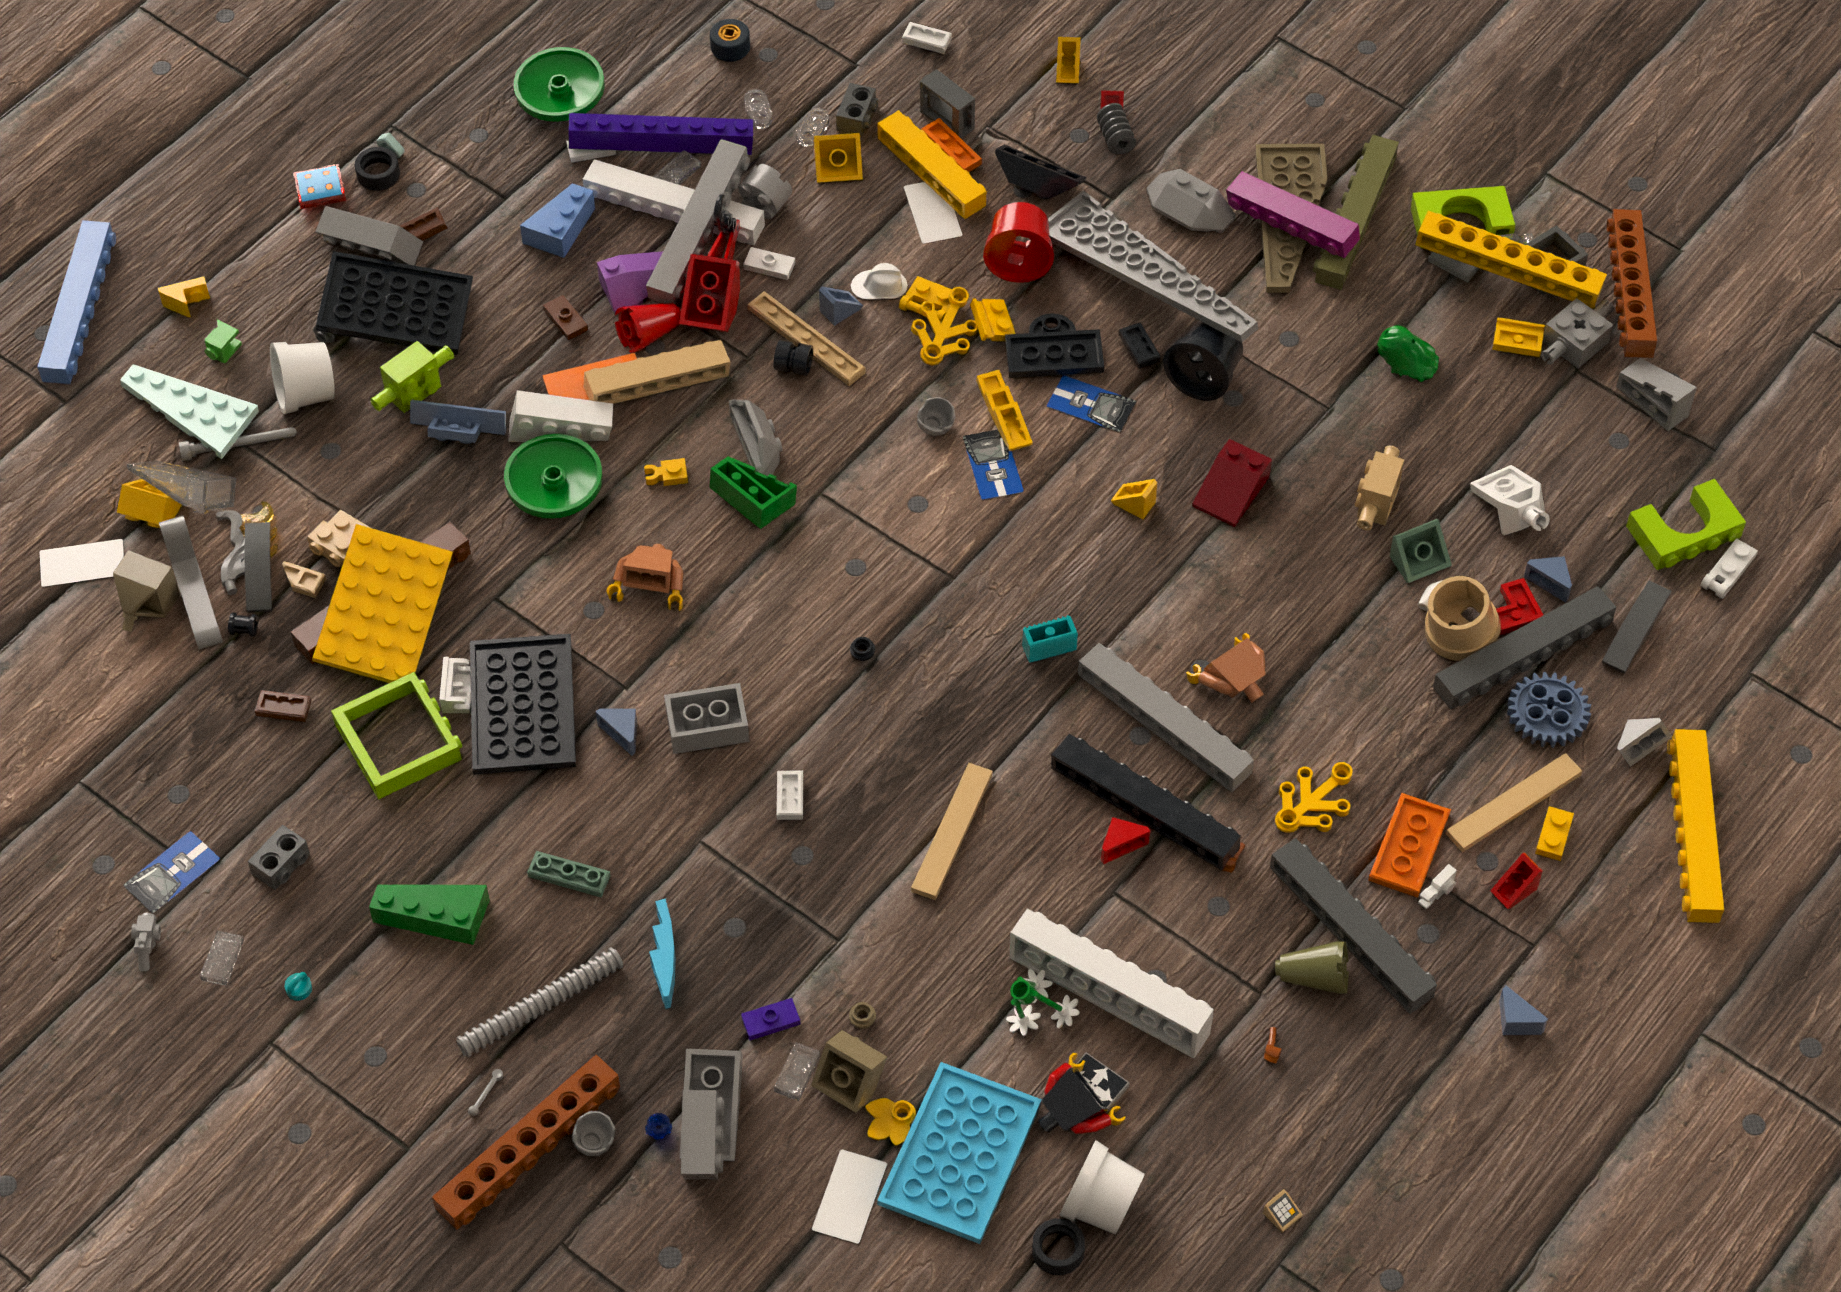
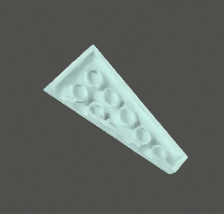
[120,364,259,459]

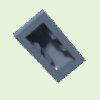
[819,287,863,326]
[1524,556,1572,603]
[596,709,637,756]
[1499,986,1548,1035]

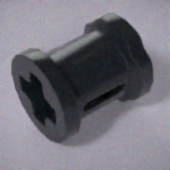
[228,612,259,637]

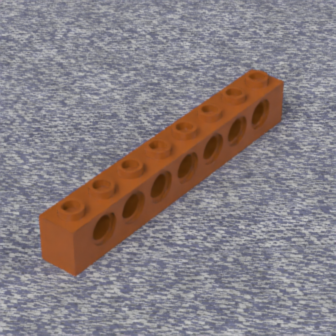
[1606,209,1657,358]
[432,1055,620,1230]

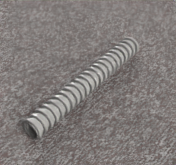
[456,947,623,1058]

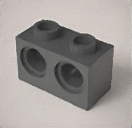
[836,83,879,136]
[247,825,310,890]

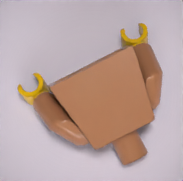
[607,544,683,611]
[1186,633,1266,703]

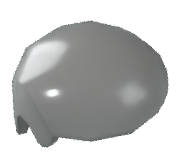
[917,397,955,436]
[572,1111,615,1156]

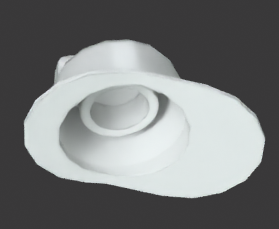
[851,263,908,300]

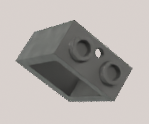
[920,69,975,139]
[1525,225,1588,295]

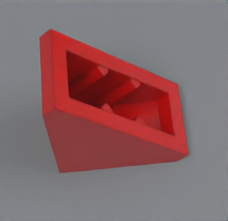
[1101,817,1150,865]
[1490,853,1543,909]

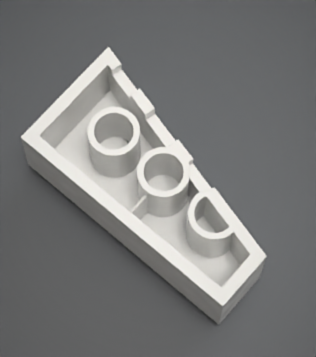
[508,390,613,442]

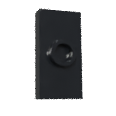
[1119,322,1161,369]

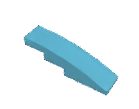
[649,899,676,1009]

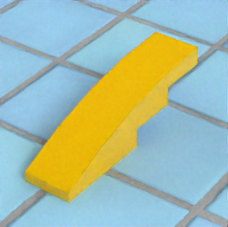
[976,370,1033,451]

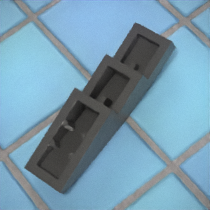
[1602,580,1672,674]

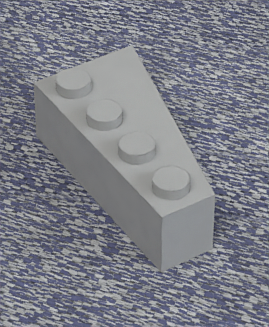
[315,206,423,265]

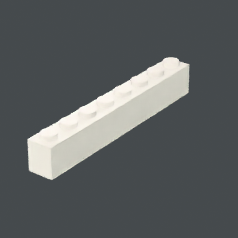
[583,159,765,245]

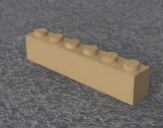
[584,340,730,404]

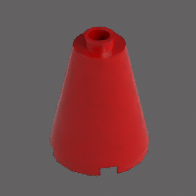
[615,303,681,353]

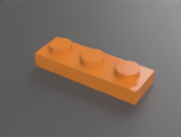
[921,118,982,172]

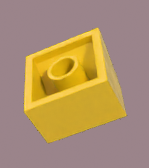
[117,478,188,528]

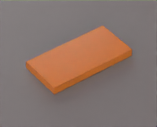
[543,353,637,400]
[1368,793,1451,898]

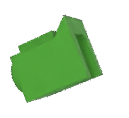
[205,319,242,364]

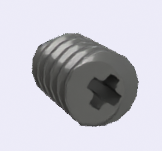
[1097,103,1136,154]

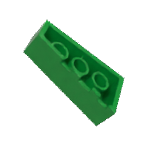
[369,885,490,945]

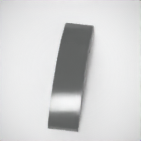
[245,522,272,613]

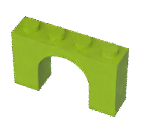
[1411,186,1515,249]
[1626,479,1746,570]

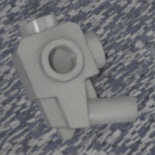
[131,913,161,971]

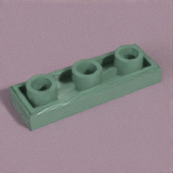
[527,851,611,898]

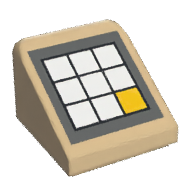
[1263,1189,1303,1233]

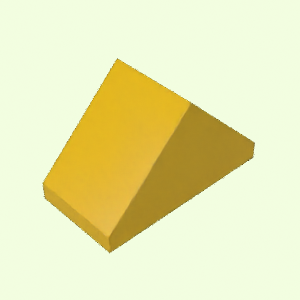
[1056,37,1081,83]
[1111,479,1157,519]

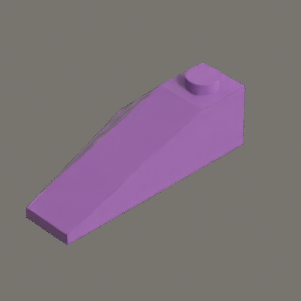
[597,251,663,313]

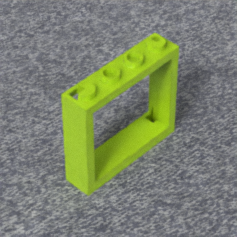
[331,672,463,800]

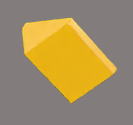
[814,133,863,182]

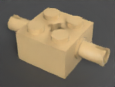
[1355,446,1405,531]

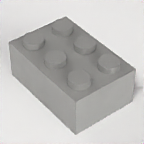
[664,683,749,754]
[681,1090,724,1179]

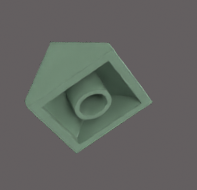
[1390,519,1452,583]

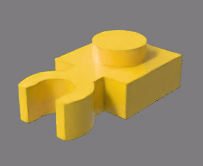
[644,458,688,486]

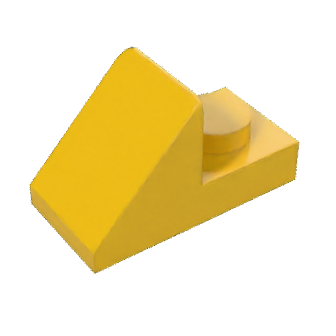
[158,277,210,317]

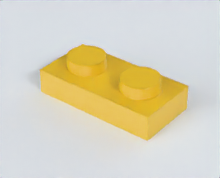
[1535,806,1574,861]

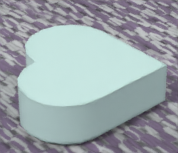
[376,133,405,158]

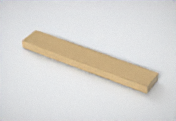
[748,291,866,386]
[1446,753,1582,853]
[911,763,993,900]

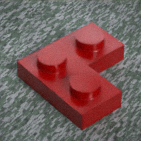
[1496,578,1543,635]

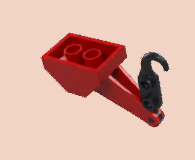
[679,194,740,332]

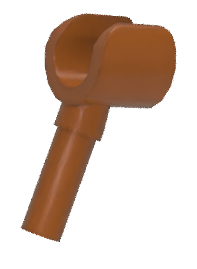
[1223,843,1245,873]
[1264,1027,1282,1064]

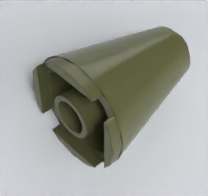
[1275,941,1349,994]

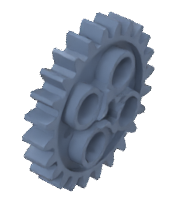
[1507,672,1591,748]

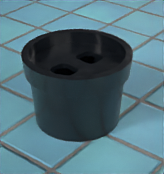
[1163,321,1243,401]

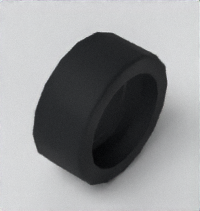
[354,147,400,191]
[1032,1218,1085,1275]

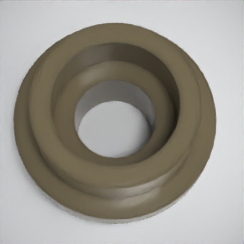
[849,1002,876,1029]

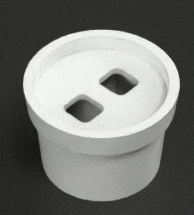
[270,342,334,414]
[1059,1140,1144,1234]

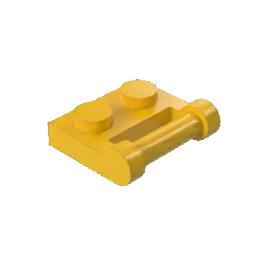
[899,276,959,323]

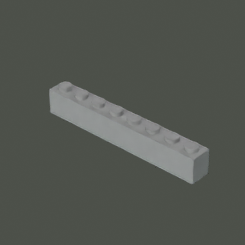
[646,139,750,304]
[1078,643,1254,792]

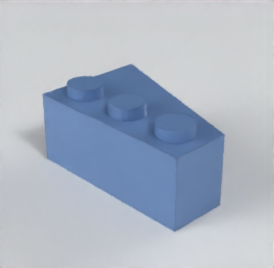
[520,183,595,258]

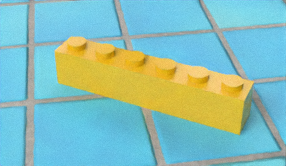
[877,110,987,219]

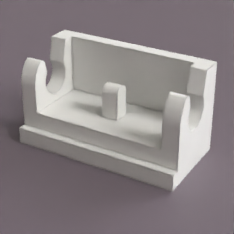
[439,657,471,713]

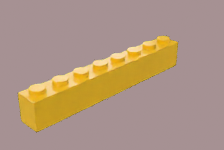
[1667,729,1724,923]

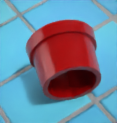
[983,202,1054,283]

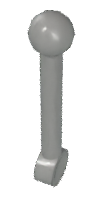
[468,1069,503,1116]

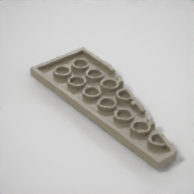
[1255,144,1327,293]

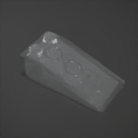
[127,461,236,514]

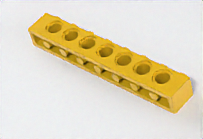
[1415,211,1607,309]

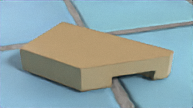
[282,561,326,598]

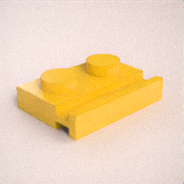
[970,299,1016,341]
[1492,317,1545,357]

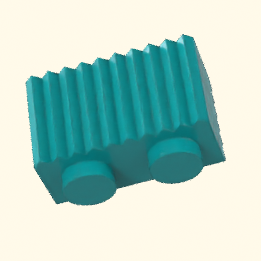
[1022,615,1078,663]

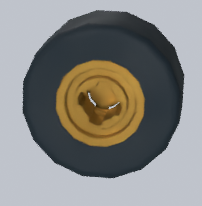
[710,19,750,62]

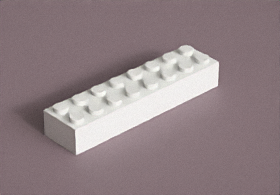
[1010,909,1214,1058]

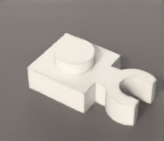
[1418,864,1457,909]

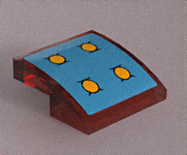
[293,164,346,209]

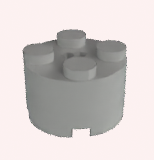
[738,164,792,219]

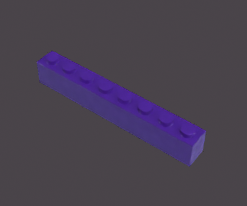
[569,113,753,155]

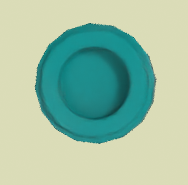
[284,972,312,1001]

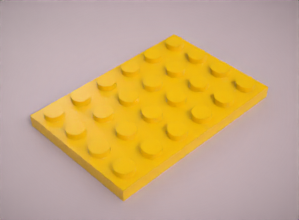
[312,524,453,683]

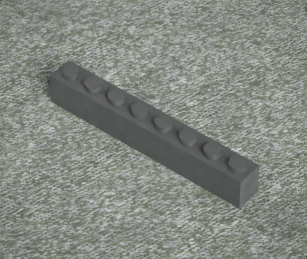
[1433,586,1616,709]
[1270,838,1437,1014]

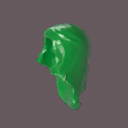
[1377,325,1439,382]

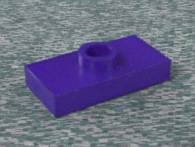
[741,998,801,1041]

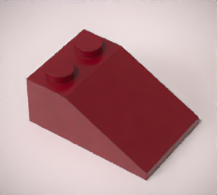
[1192,439,1272,527]

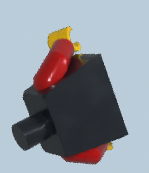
[1039,1053,1126,1134]

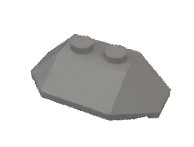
[1147,169,1236,233]
[729,399,783,476]

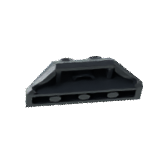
[995,144,1086,200]

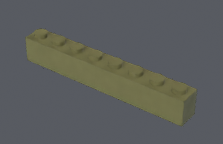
[1313,135,1399,290]

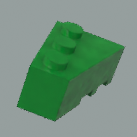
[709,456,797,529]

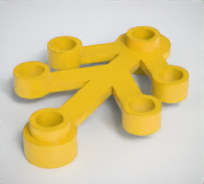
[911,287,978,365]
[1275,762,1353,833]

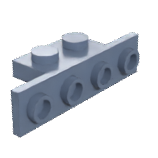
[410,400,506,444]

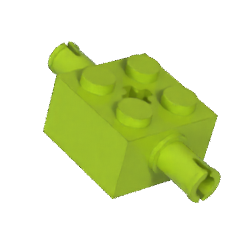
[370,341,454,413]

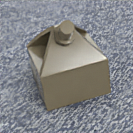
[113,550,180,632]
[811,1030,887,1112]

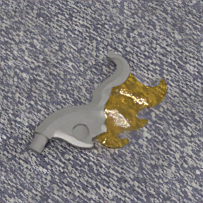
[216,501,278,595]

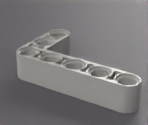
[159,516,223,650]

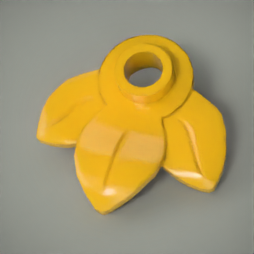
[865,1098,916,1146]

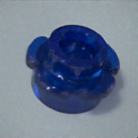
[645,1113,672,1140]

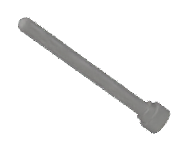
[179,427,297,461]

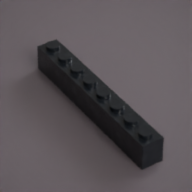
[1051,734,1241,871]

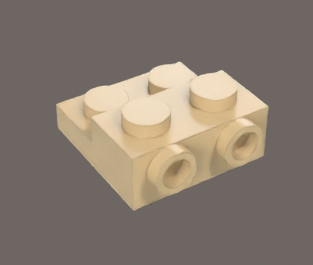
[307,509,371,567]

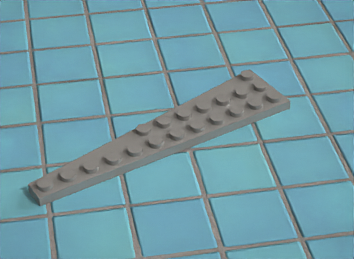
[1048,190,1258,342]

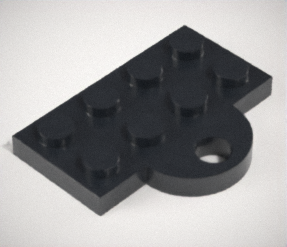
[1005,313,1104,378]

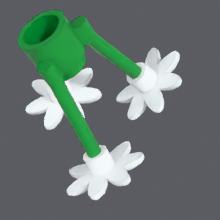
[1006,968,1080,1036]

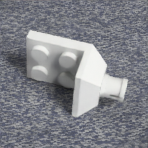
[1470,465,1550,535]

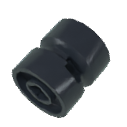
[773,339,814,376]

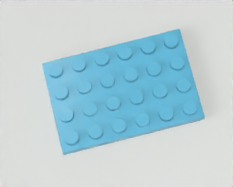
[877,1062,1042,1244]

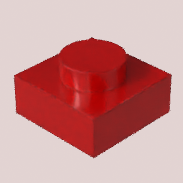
[1100,90,1124,110]

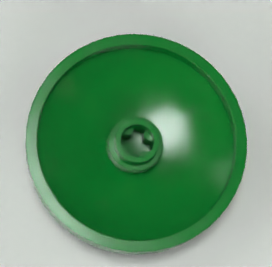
[514,47,605,122]
[504,434,603,518]

